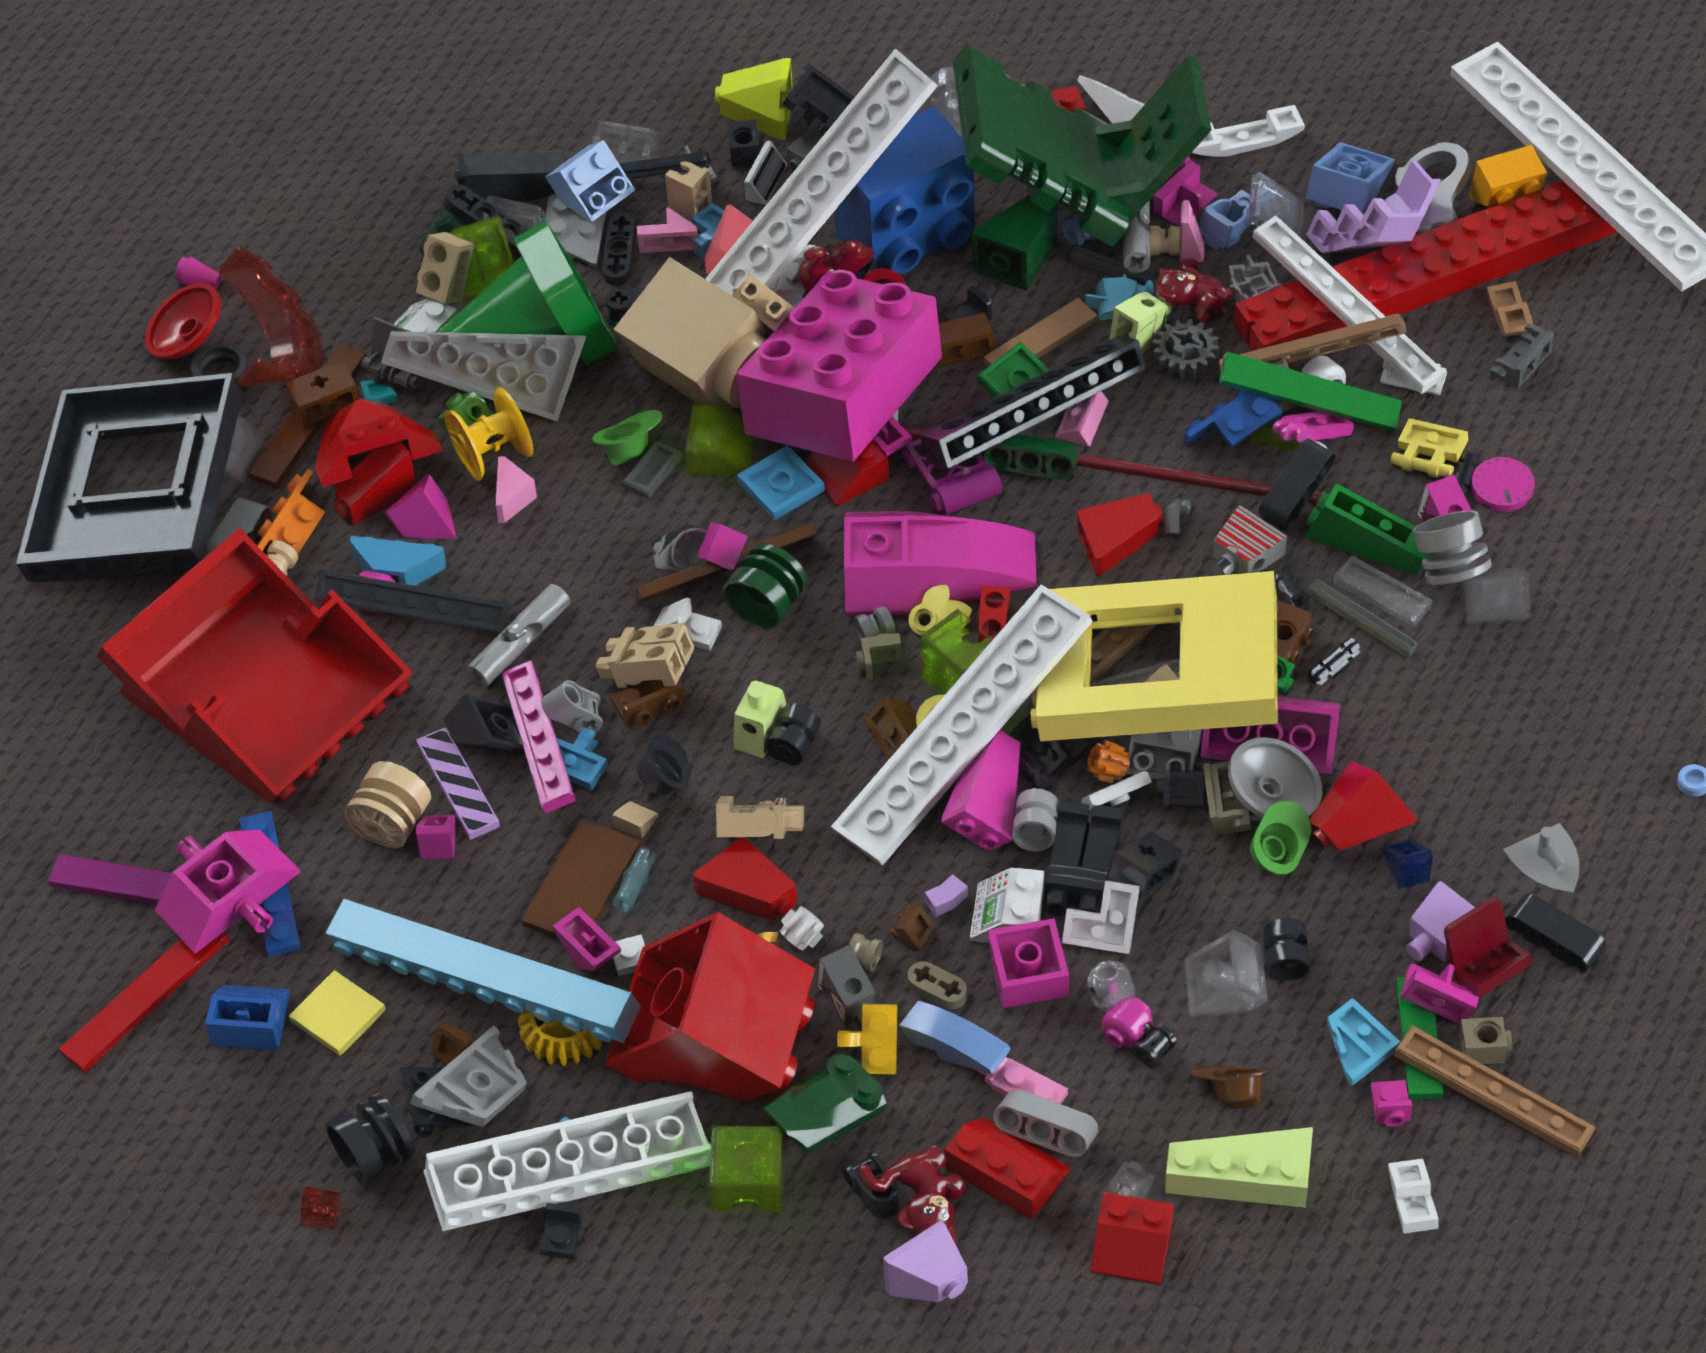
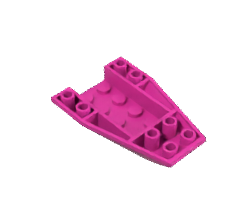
[844,511,1036,616]

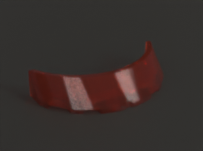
[218,246,322,387]

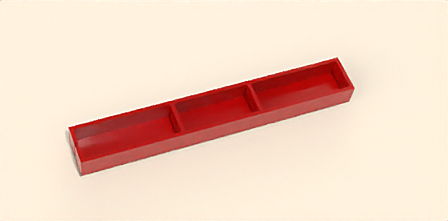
[1234,180,1617,351]

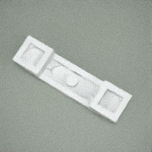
[1192,105,1305,157]

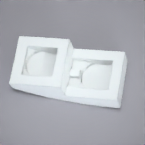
[1388,1159,1438,1234]

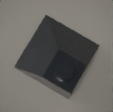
[444,693,526,755]

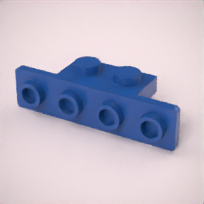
[1183,366,1286,449]

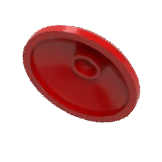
[145,283,221,360]

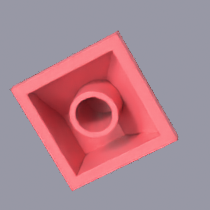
[704,205,753,275]

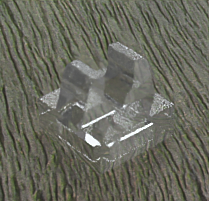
[1107,1161,1155,1199]

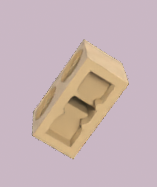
[416,232,475,304]

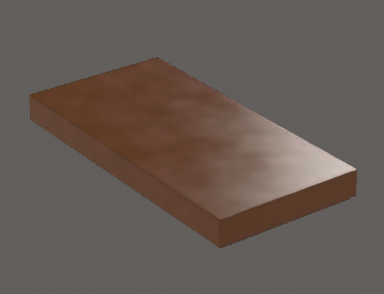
[521,819,641,939]

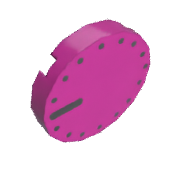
[1471,457,1535,512]

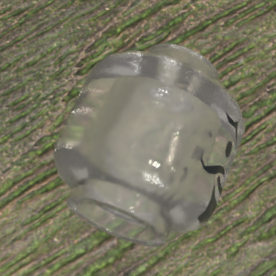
[1087,961,1135,1011]

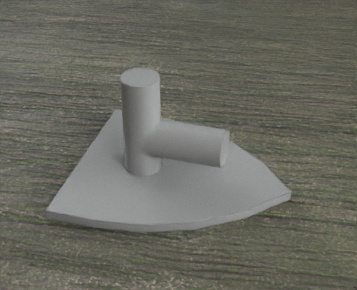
[1503,823,1579,893]

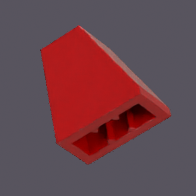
[334,441,416,525]
[1077,493,1163,576]
[693,837,797,920]

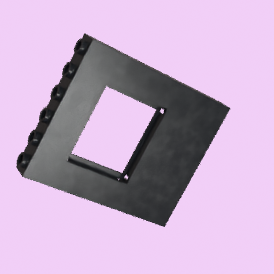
[16,373,243,582]

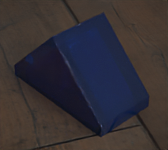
[1382,840,1433,889]

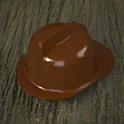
[1189,1065,1269,1109]

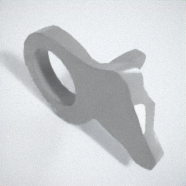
[1395,142,1472,236]

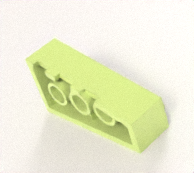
[1165,1127,1313,1208]

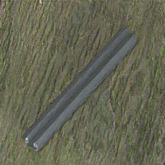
[1308,579,1417,657]

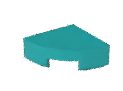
[360,380,398,404]

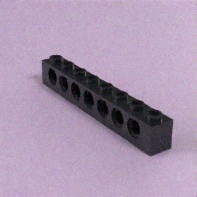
[920,336,1146,468]

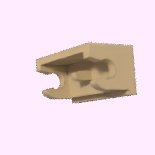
[665,162,712,223]

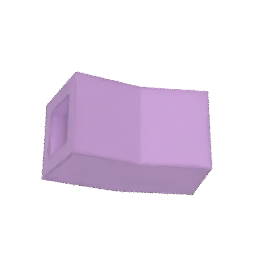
[925,874,968,917]

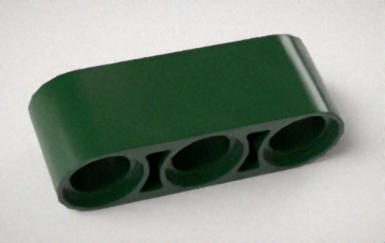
[985,434,1079,480]

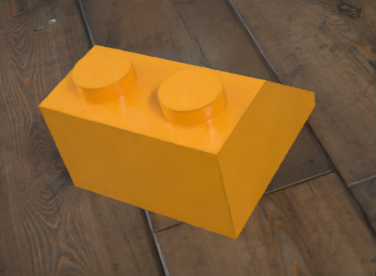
[1469,145,1547,207]

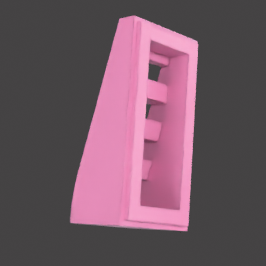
[1180,200,1204,262]

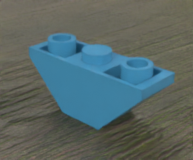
[350,536,446,586]

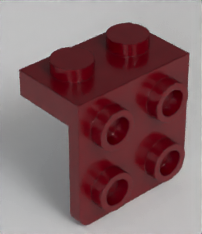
[1444,897,1532,998]

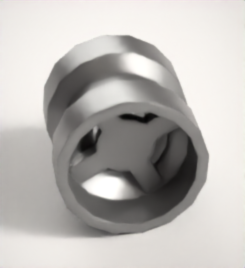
[854,606,896,640]

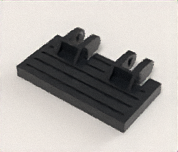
[782,65,855,141]

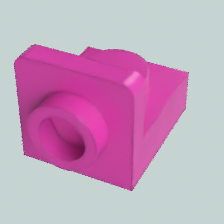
[1370,1080,1412,1127]

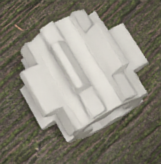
[780,906,824,951]

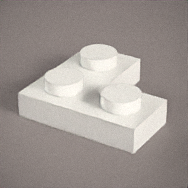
[1062,881,1140,954]

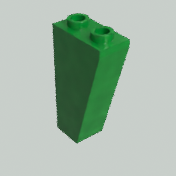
[1305,483,1429,575]

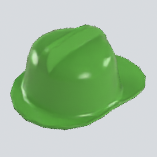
[592,410,663,465]
[1250,801,1311,875]

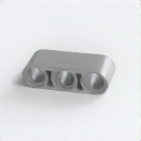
[993,1089,1098,1158]

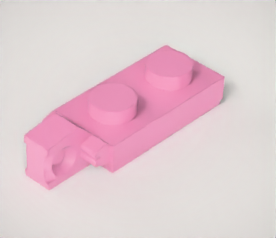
[974,1057,1068,1104]

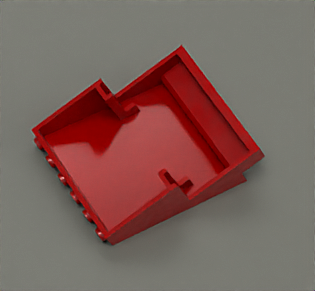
[97,528,413,804]

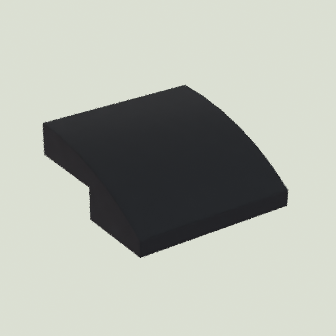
[1008,713,1102,777]

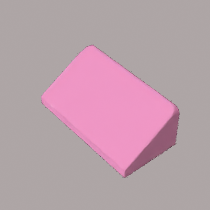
[1055,391,1109,446]

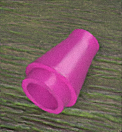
[175,257,222,290]

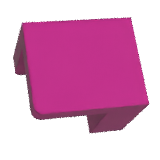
[697,522,748,571]

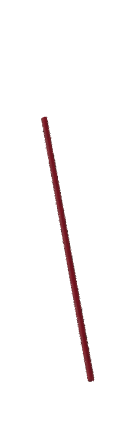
[901,425,1322,504]

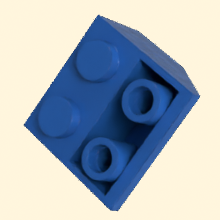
[205,985,290,1050]

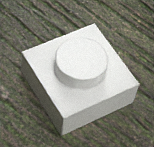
[613,935,645,976]

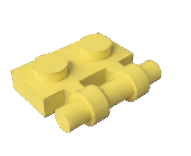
[1390,418,1468,478]

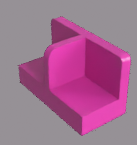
[1153,161,1217,226]
[1400,964,1479,1025]

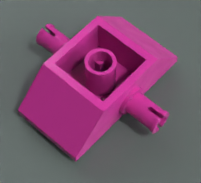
[155,830,301,953]

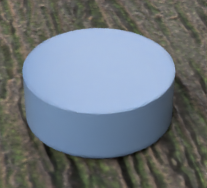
[1677,764,1706,797]

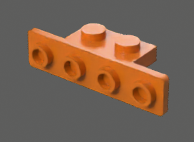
[256,469,325,554]

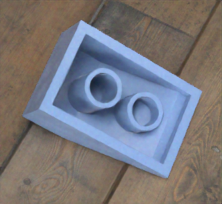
[1305,142,1396,214]

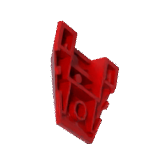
[315,399,443,487]

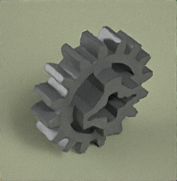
[1153,319,1219,379]

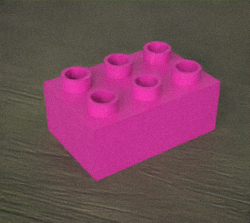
[736,270,942,462]

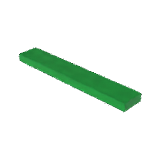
[1219,352,1402,431]

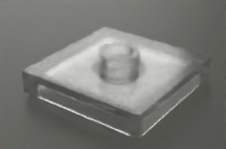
[1248,171,1304,238]

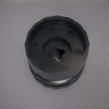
[325,1092,415,1185]

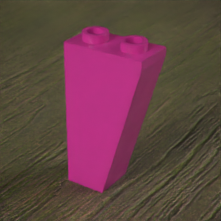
[942,730,1020,850]

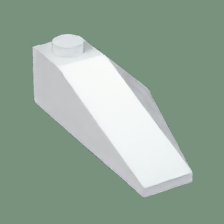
[1077,75,1145,123]

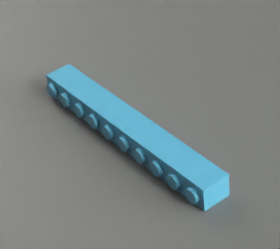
[326,899,641,1043]

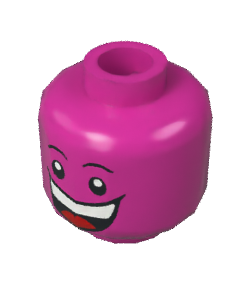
[1101,997,1153,1048]

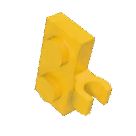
[837,1004,897,1074]

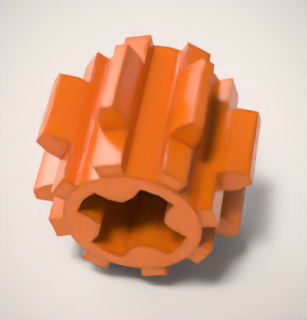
[1087,740,1130,784]

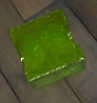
[920,609,993,695]
[709,1126,784,1213]

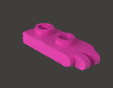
[1273,411,1354,442]

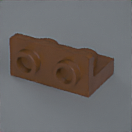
[610,679,685,728]

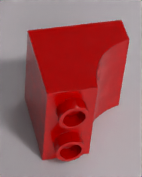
[605,912,815,1103]

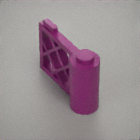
[902,439,1002,516]

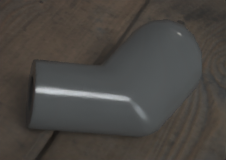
[1164,498,1191,537]

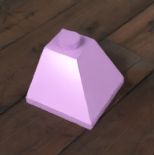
[883,1220,968,1302]

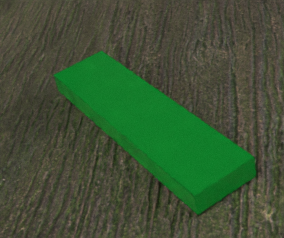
[1396,977,1444,1100]

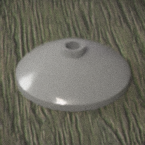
[1228,737,1322,818]

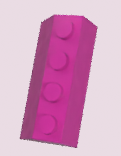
[1200,696,1340,774]

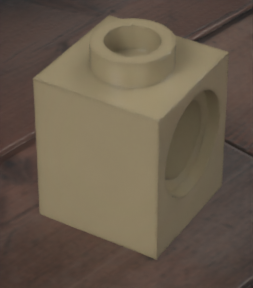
[1459,1017,1512,1064]

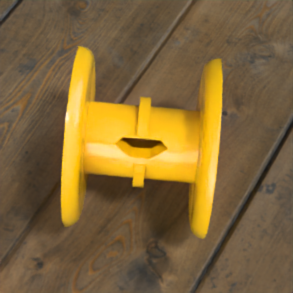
[444,387,534,481]

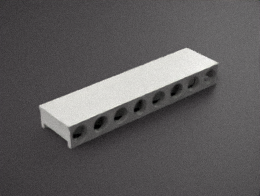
[424,1091,712,1231]

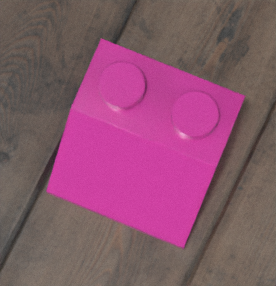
[988,918,1069,1008]

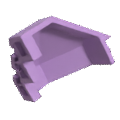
[1306,161,1441,253]

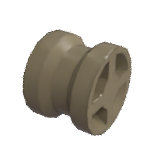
[850,933,883,973]

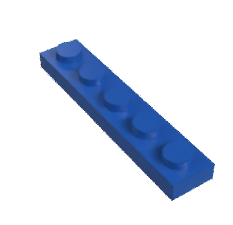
[239,811,301,957]

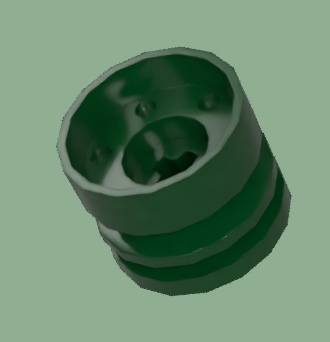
[723,543,807,629]

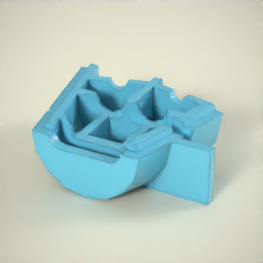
[1085,274,1154,321]

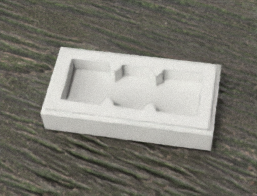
[1081,771,1152,810]

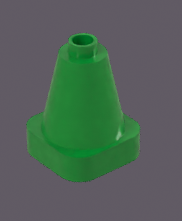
[439,220,619,367]

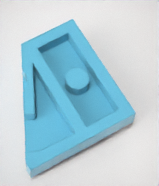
[1327,998,1401,1086]

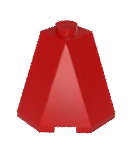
[1310,761,1417,851]

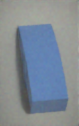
[899,1001,1011,1074]

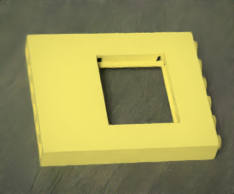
[1031,571,1278,741]

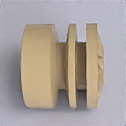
[344,761,431,849]

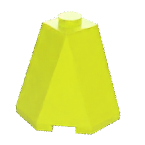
[715,58,793,140]

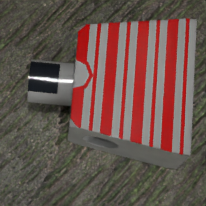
[1211,506,1287,576]

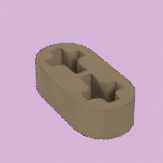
[908,962,967,1009]

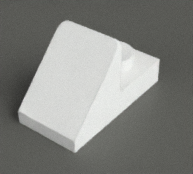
[654,598,722,651]

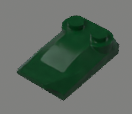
[762,1054,887,1153]

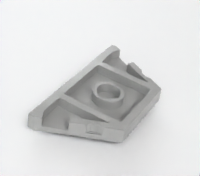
[545,194,607,269]
[410,1026,527,1127]

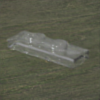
[1334,556,1432,627]

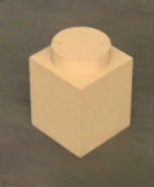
[614,257,770,419]

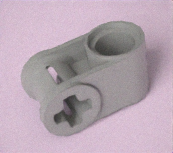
[541,680,603,733]

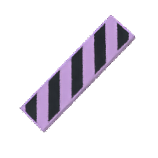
[416,727,500,840]

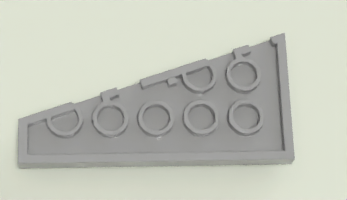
[381,331,586,421]

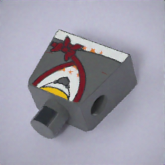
[817,944,875,1031]

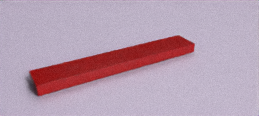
[59,932,230,1073]

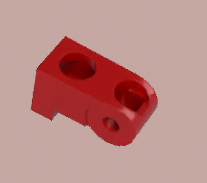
[978,585,1011,645]

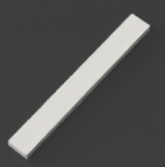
[1252,215,1445,394]

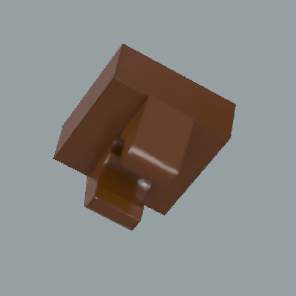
[889,903,935,951]
[431,1022,476,1064]

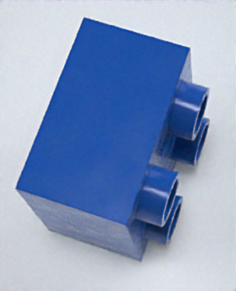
[834,106,975,274]

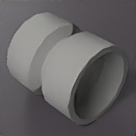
[1012,788,1059,852]

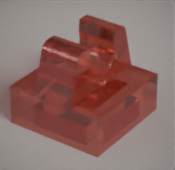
[300,1186,340,1230]

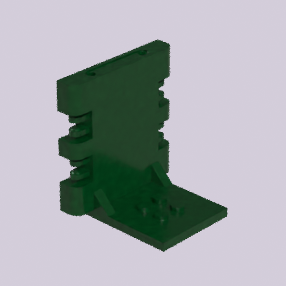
[952,46,1212,247]

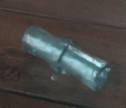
[613,848,657,912]

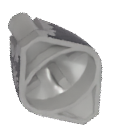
[653,525,708,571]

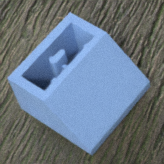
[545,140,635,222]

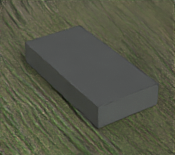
[622,441,683,499]

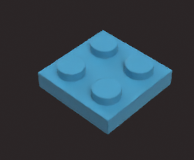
[737,445,825,521]

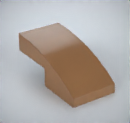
[1485,281,1533,337]

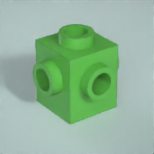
[436,391,493,434]

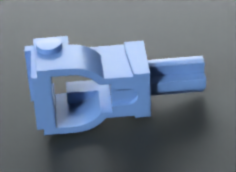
[1200,186,1273,250]

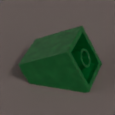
[972,194,1058,291]

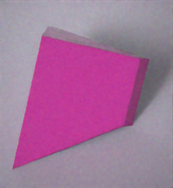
[384,474,457,539]

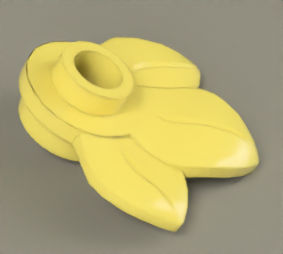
[909,585,972,647]

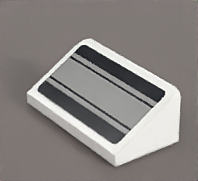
[744,141,787,205]

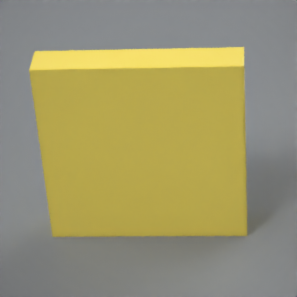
[289,970,386,1056]

